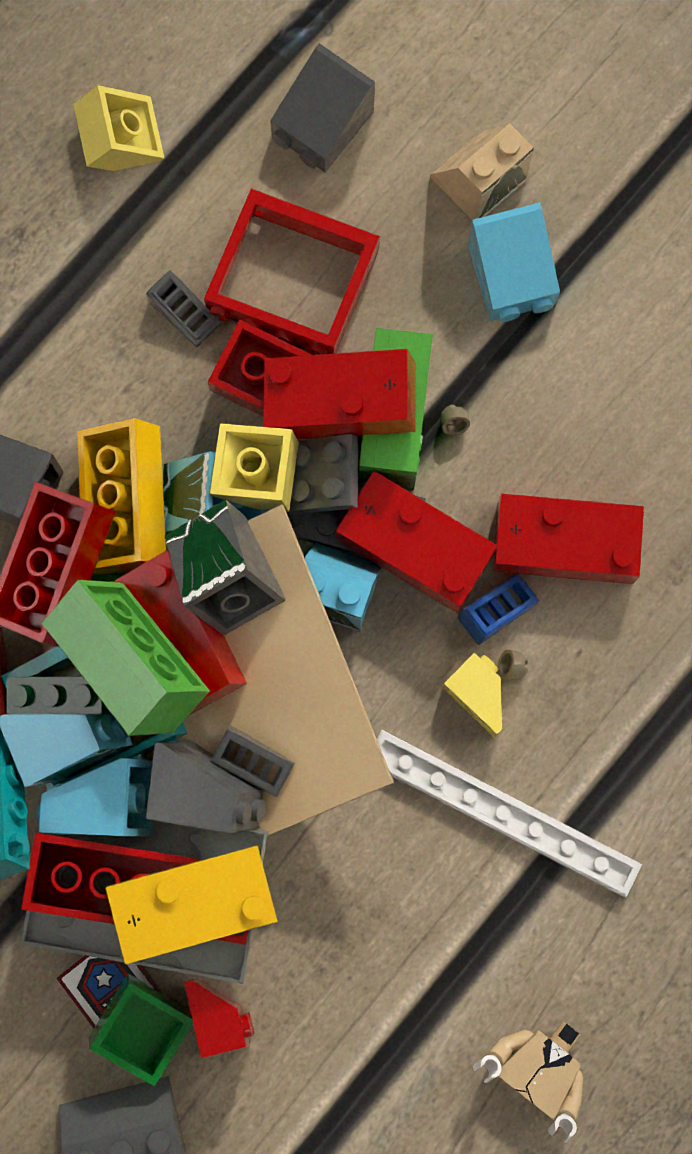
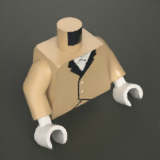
[473,1021,584,1143]

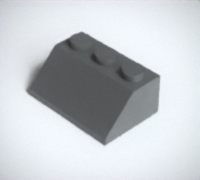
[59,1076,186,1154]

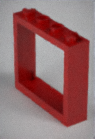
[204,188,380,355]

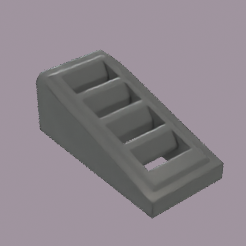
[146,270,221,348]
[210,726,295,797]

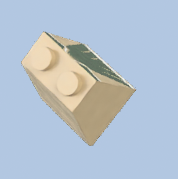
[430,123,534,220]

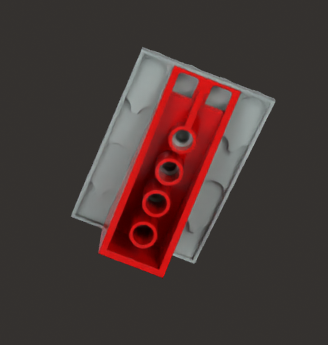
[21,820,268,984]

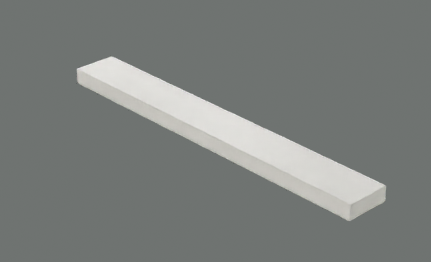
[377,730,642,898]

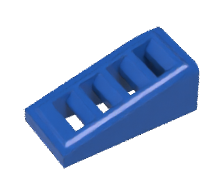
[458,573,539,645]

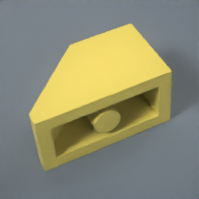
[443,653,502,738]

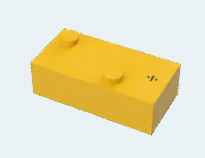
[77,418,166,574]
[106,845,278,965]

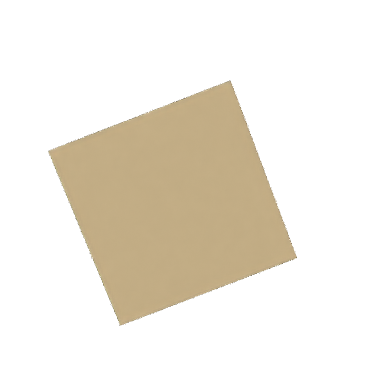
[41,505,394,836]

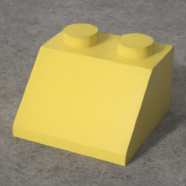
[73,85,164,171]
[210,424,299,512]

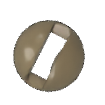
[441,405,470,435]
[498,650,528,680]

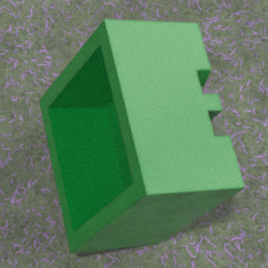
[89,973,193,1087]

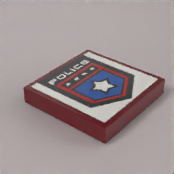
[56,955,161,1029]

